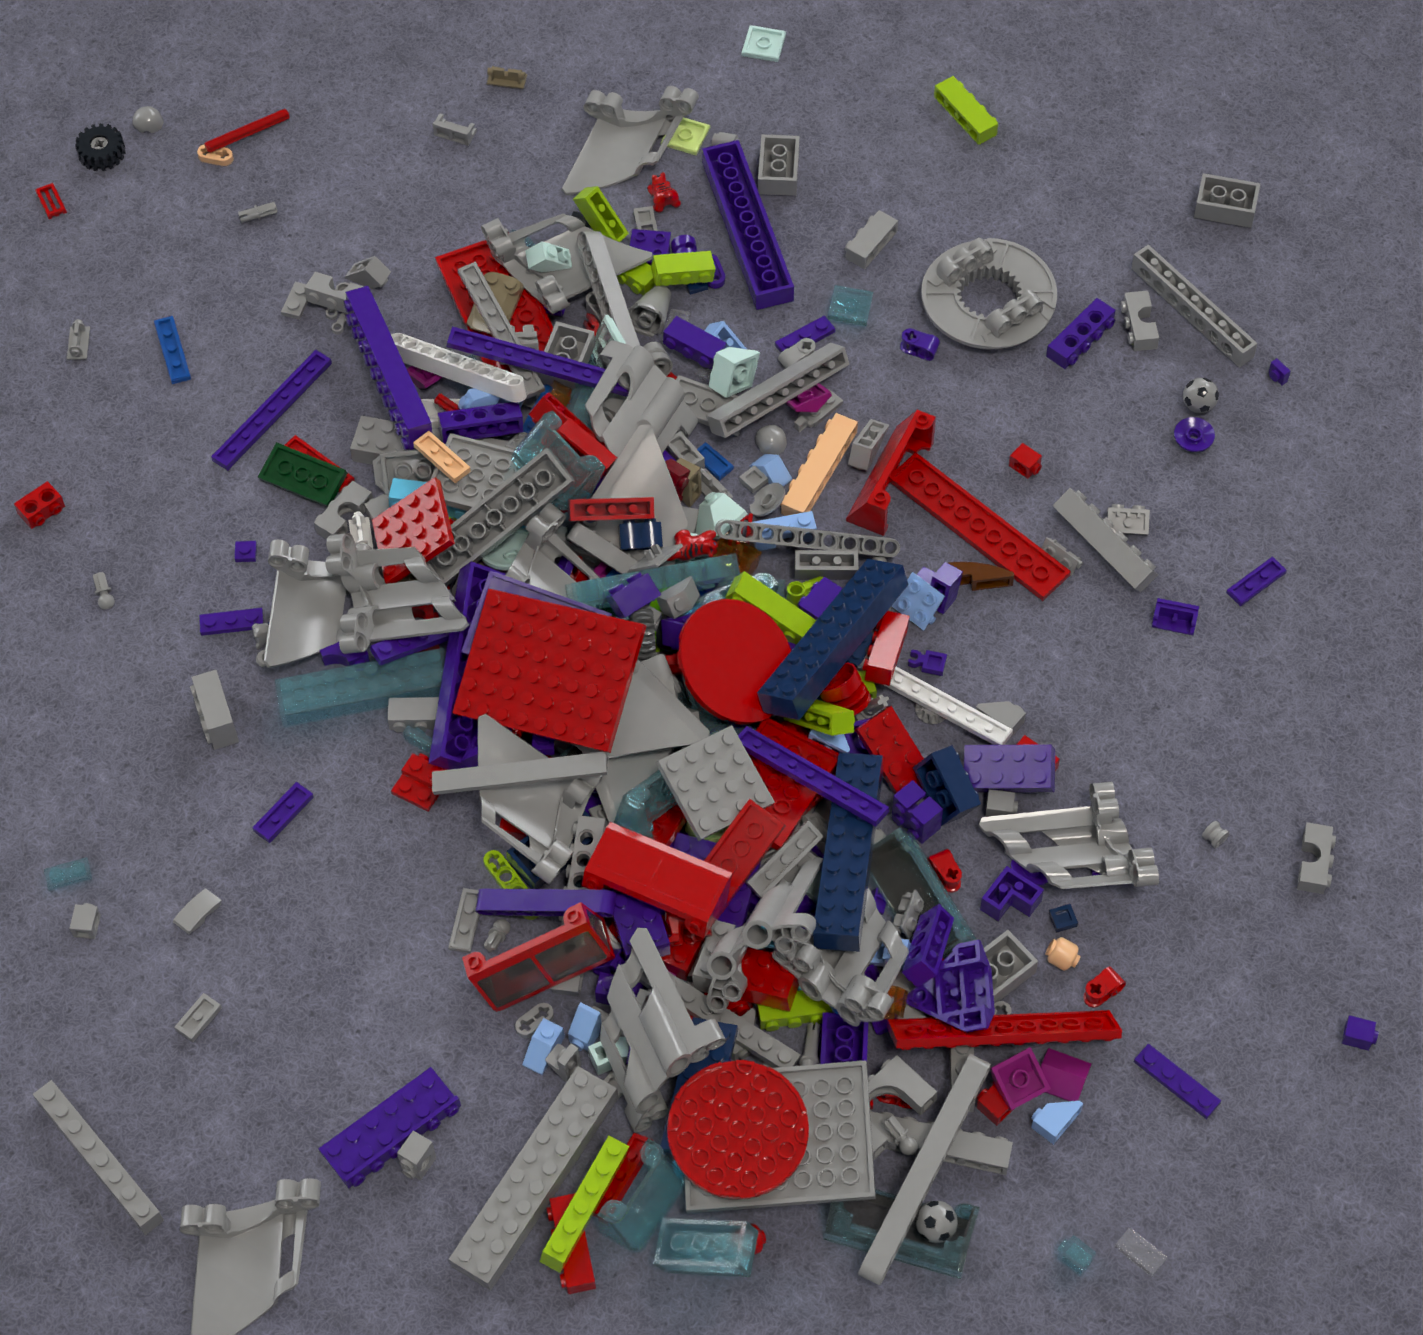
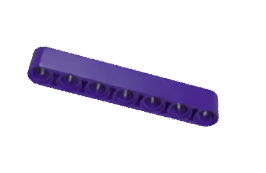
[475,889,616,917]

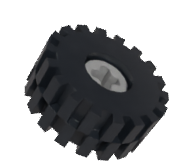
[75,123,126,172]

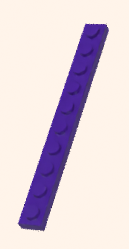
[446,326,629,397]

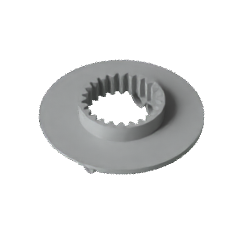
[921,238,1057,349]

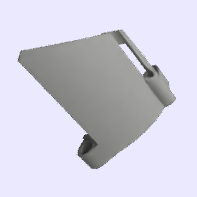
[562,86,699,195]
[481,213,653,314]
[505,502,602,609]
[264,539,384,668]
[478,714,604,885]
[180,1178,321,1335]

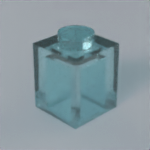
[1057,1235,1096,1277]

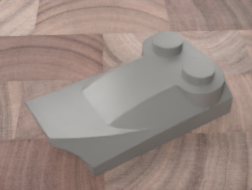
[373,449,436,494]

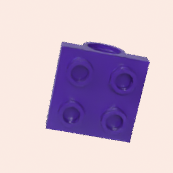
[630,229,671,265]

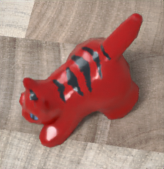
[647,172,681,212]
[666,529,718,562]

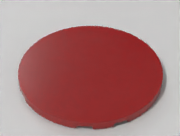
[677,599,791,725]
[667,1060,809,1199]

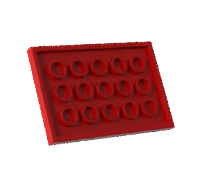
[748,718,839,850]

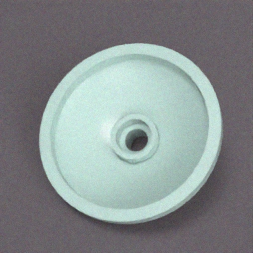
[482,528,529,571]

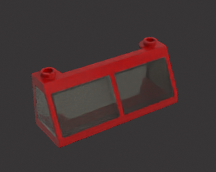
[462,902,615,1012]

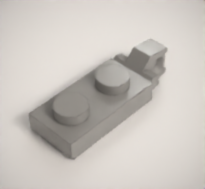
[794,389,843,432]

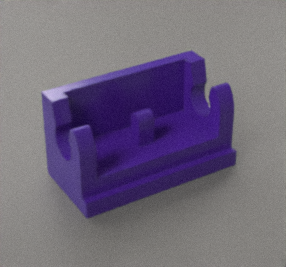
[1152,598,1199,635]

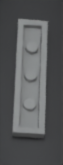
[745,820,824,899]

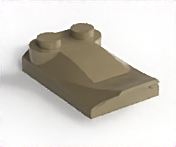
[466,272,524,335]

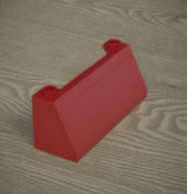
[846,410,936,536]
[582,822,733,938]

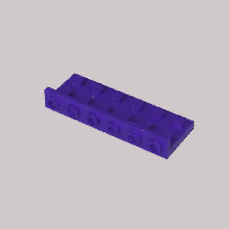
[318,1067,461,1189]

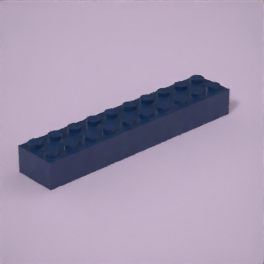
[757,559,909,720]
[813,753,883,952]

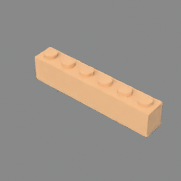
[780,413,858,516]

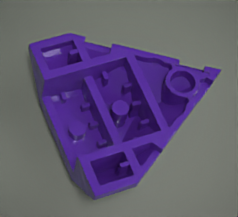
[899,940,995,1032]

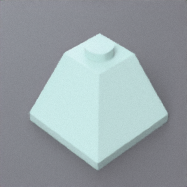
[696,492,747,539]

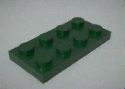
[258,442,348,508]

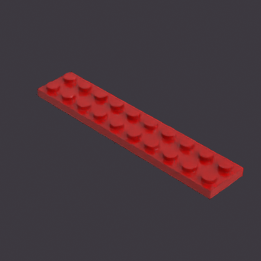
[888,452,1071,601]
[887,1010,1122,1050]

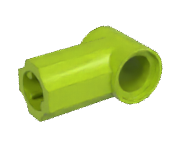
[786,576,823,608]

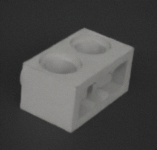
[665,431,705,469]

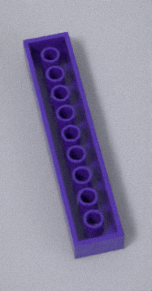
[702,140,794,310]
[344,286,432,450]
[429,561,506,770]

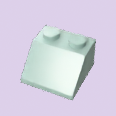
[708,347,760,398]

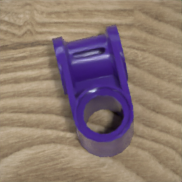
[900,328,940,361]

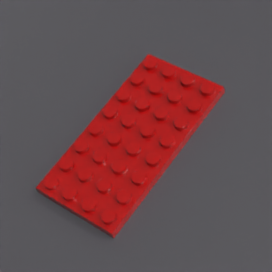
[435,240,554,366]

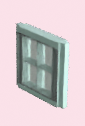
[590,315,626,369]

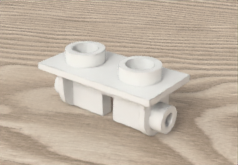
[349,512,373,549]

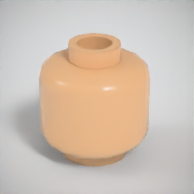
[1045,937,1081,971]

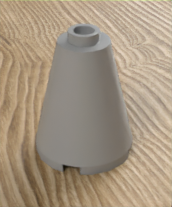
[629,286,671,337]

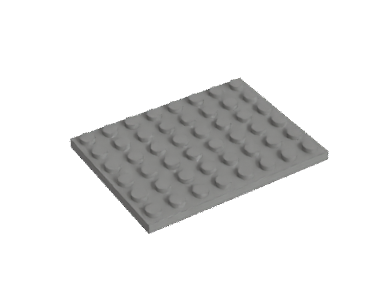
[685,1060,876,1213]

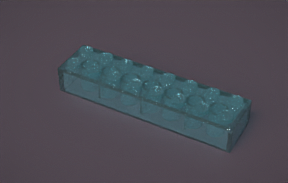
[565,553,740,609]
[275,648,445,727]

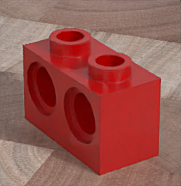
[14,481,65,529]

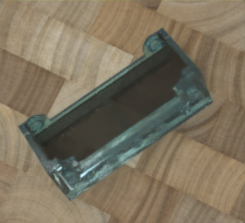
[870,827,977,959]
[824,1189,980,1279]

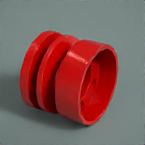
[820,663,871,716]

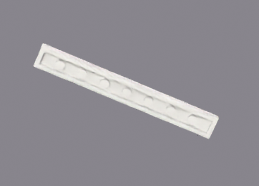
[857,655,1013,745]

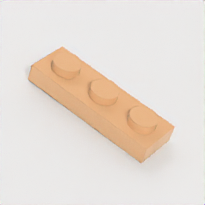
[413,431,471,483]

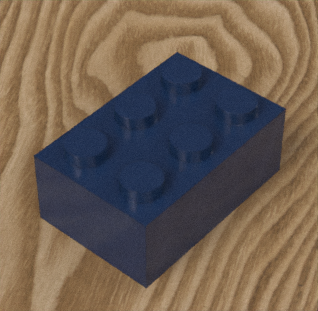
[913,745,981,826]

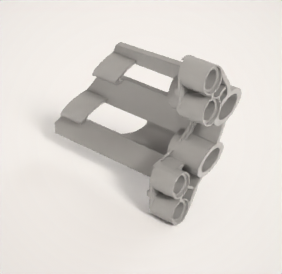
[706,857,823,1014]
[772,887,909,1026]
[600,928,726,1133]

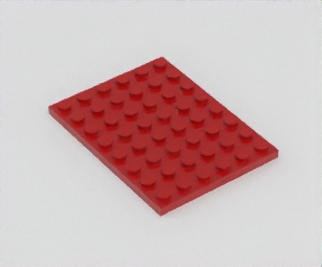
[452,588,647,753]

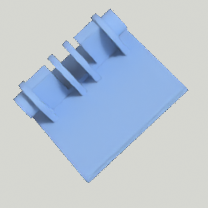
[892,572,945,631]

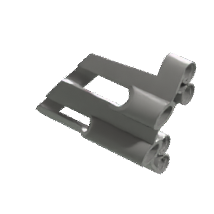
[585,341,698,468]
[325,533,469,654]
[978,781,1159,889]

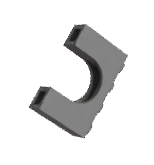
[868,1055,937,1161]

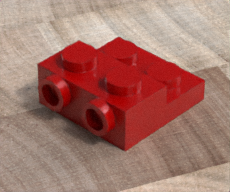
[391,753,447,812]

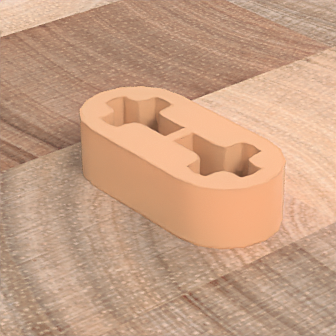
[197,145,234,166]

